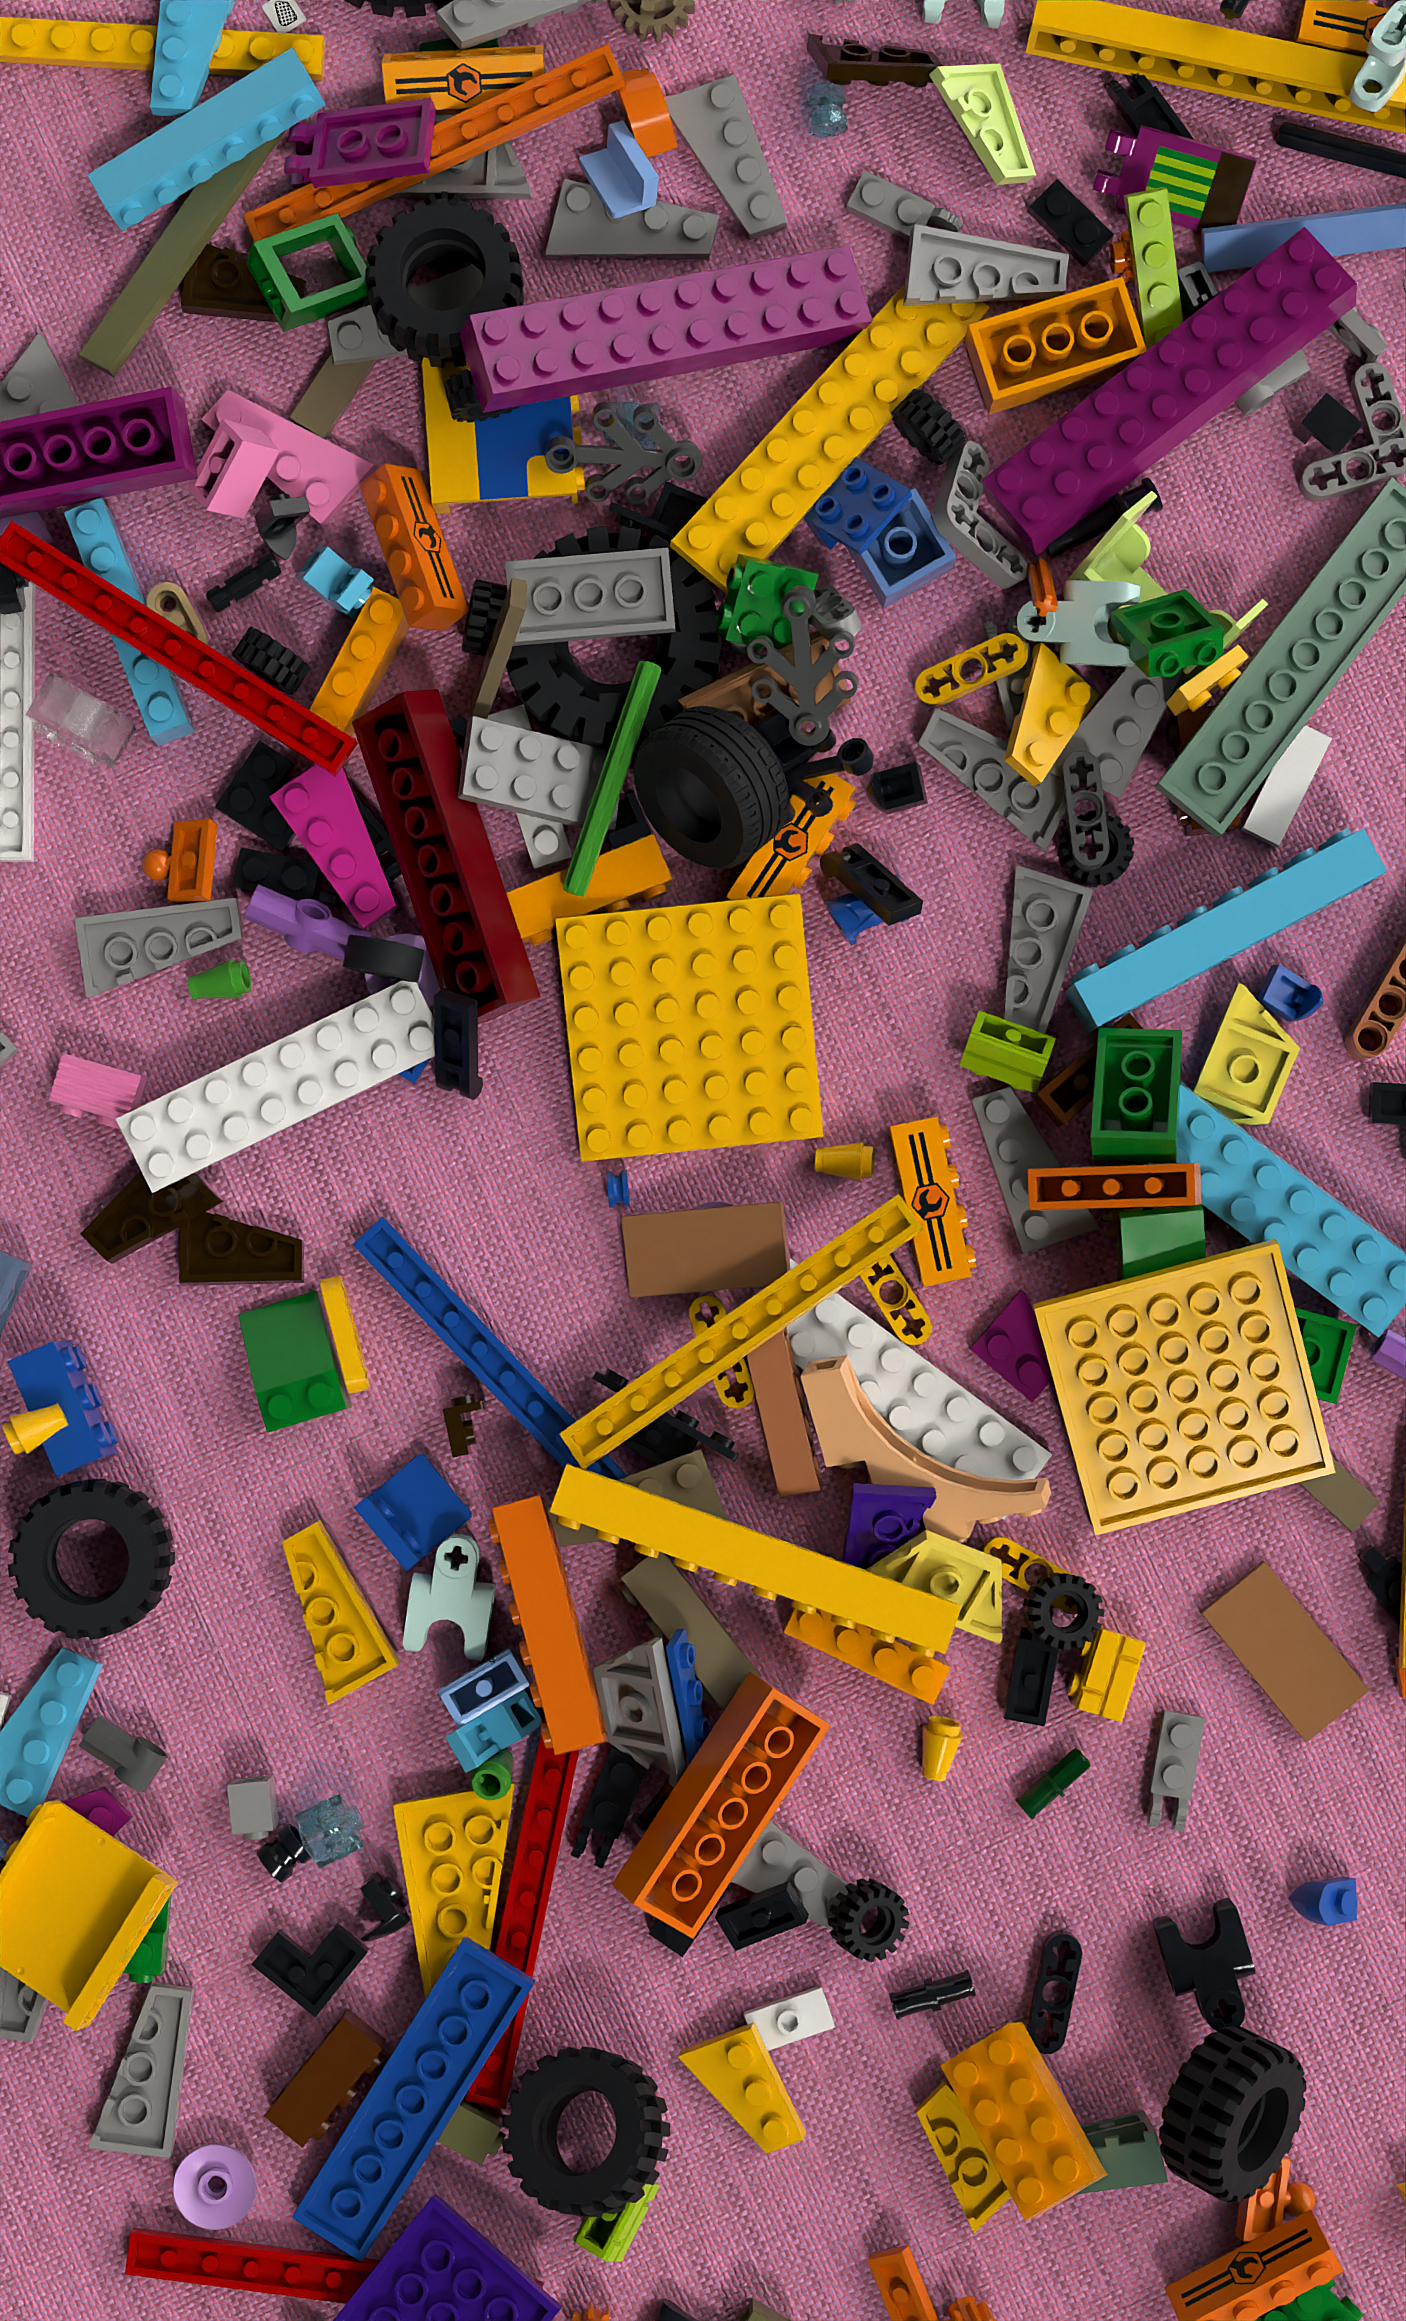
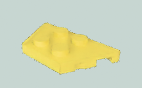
[1192,982,1300,1125]
[866,1530,1002,1644]

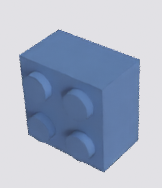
[847,488,956,609]

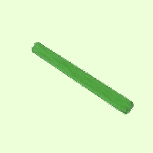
[563,661,661,897]

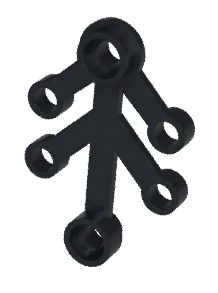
[784,727,874,825]

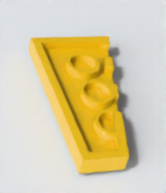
[282,1520,401,1705]

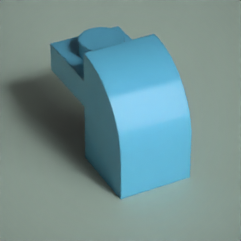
[295,545,375,620]
[445,1689,543,1773]

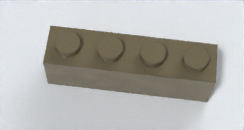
[620,1552,762,1709]

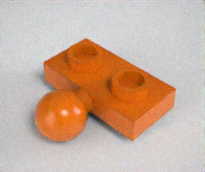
[142,818,218,904]
[1235,2155,1316,2241]

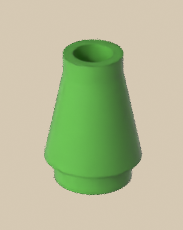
[188,959,252,1000]
[471,1749,514,1800]

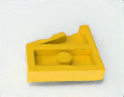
[1166,644,1248,716]

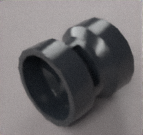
[257,1824,315,1883]

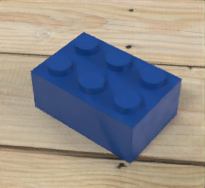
[7,1341,119,1476]

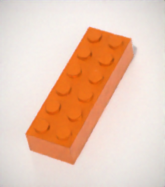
[487,1495,609,1755]
[612,1671,831,1939]

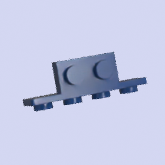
[666,1629,710,1764]

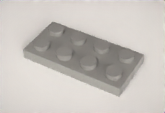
[505,548,676,646]
[457,716,619,835]

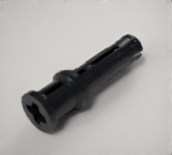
[1045,477,1163,559]

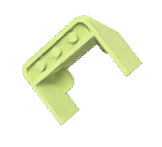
[1063,491,1268,693]

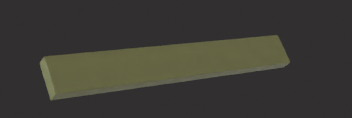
[79,130,286,377]

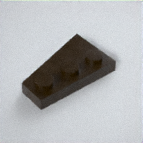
[807,34,943,87]
[181,243,307,323]
[80,1170,224,1264]
[179,1212,304,1286]

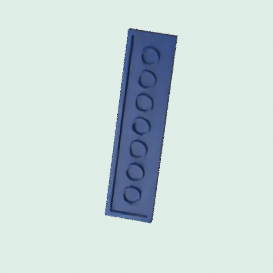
[291,1936,535,2262]

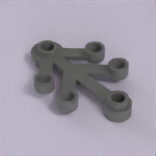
[545,402,702,505]
[747,586,859,746]

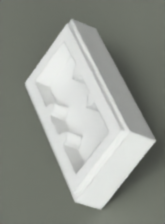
[744,1985,835,2051]

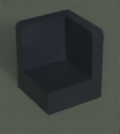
[1293,392,1364,454]
[751,709,813,772]
[606,790,651,850]

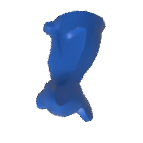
[824,875,914,946]

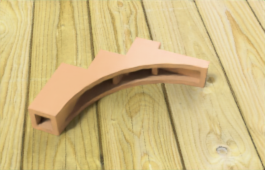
[800,1355,1051,1543]

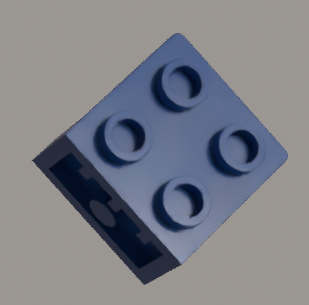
[804,457,912,554]
[354,1454,472,1571]

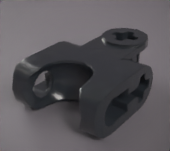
[1153,1897,1255,2031]

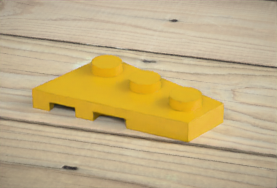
[1004,642,1099,787]
[678,2022,806,2154]
[915,2080,1011,2233]

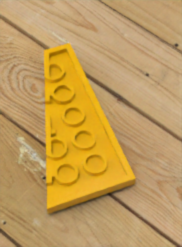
[393,1781,516,1999]

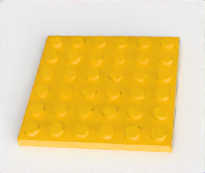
[555,893,824,1162]
[1033,1239,1336,1536]

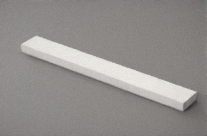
[0,582,35,862]

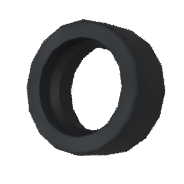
[343,935,424,983]

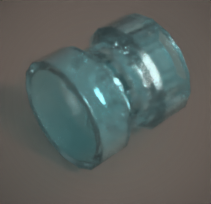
[806,83,848,138]

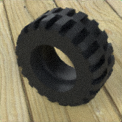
[365,198,524,368]
[8,1479,175,1640]
[1159,2026,1306,2202]
[502,2046,670,2217]

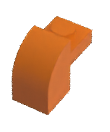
[613,68,678,158]

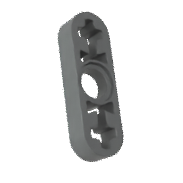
[1061,751,1109,871]

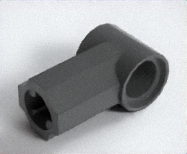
[79,1715,168,1792]

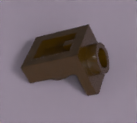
[443,1394,487,1458]

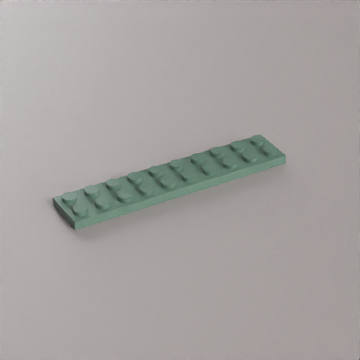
[1154,477,1406,838]

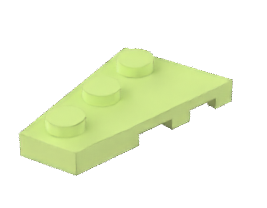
[929,63,1036,185]

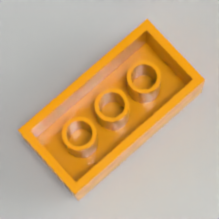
[964,277,1147,415]
[940,2022,1108,2221]

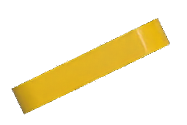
[915,633,1028,707]
[859,1254,932,1345]
[320,1275,370,1394]
[688,1295,755,1409]
[981,1536,1077,1615]

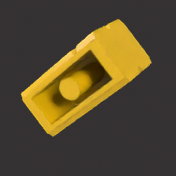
[1067,1627,1146,1722]

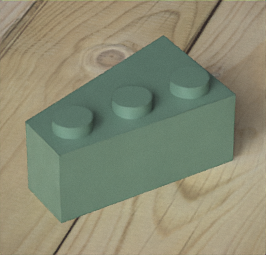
[1075,2111,1168,2195]

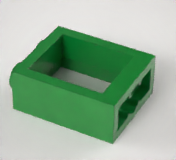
[246,213,369,332]

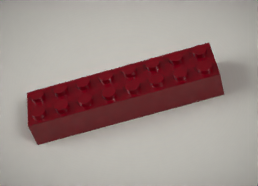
[352,689,541,1024]

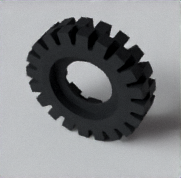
[506,526,722,751]

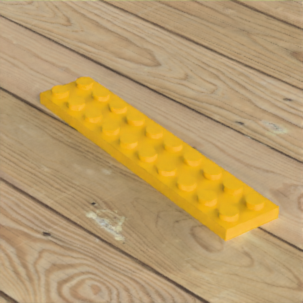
[670,284,990,594]

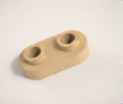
[146,582,208,645]

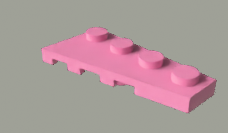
[201,390,376,528]

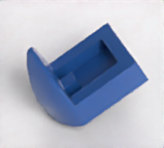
[1256,964,1323,1022]
[1288,1876,1358,1926]

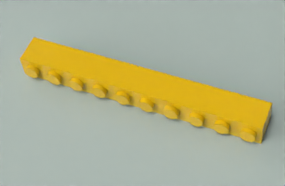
[1025,0,1406,134]
[549,1463,962,1658]

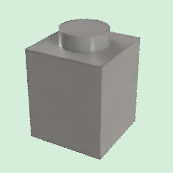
[227,1775,279,1840]

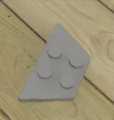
[387,114,533,200]
[0,333,79,422]
[593,1637,687,1787]

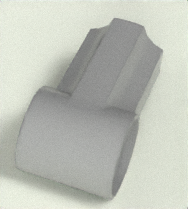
[1235,349,1310,416]

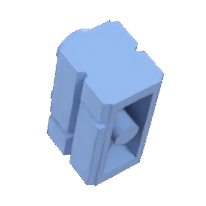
[438,1645,533,1728]

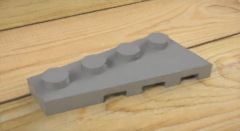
[436,0,605,51]
[903,224,1069,306]
[1053,664,1187,798]
[1004,865,1093,1034]
[74,897,243,999]

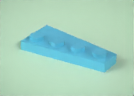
[150,0,235,117]
[0,1648,103,1817]

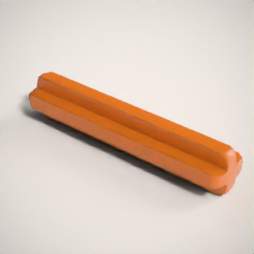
[1027,558,1058,617]

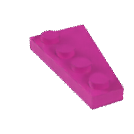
[269,765,398,931]

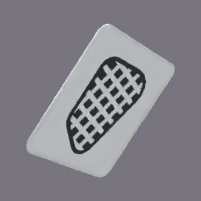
[262,0,306,33]

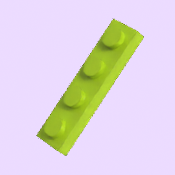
[1124,187,1183,350]

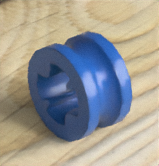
[606,1170,630,1208]

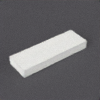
[1241,725,1332,848]

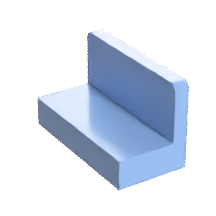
[579,120,659,219]

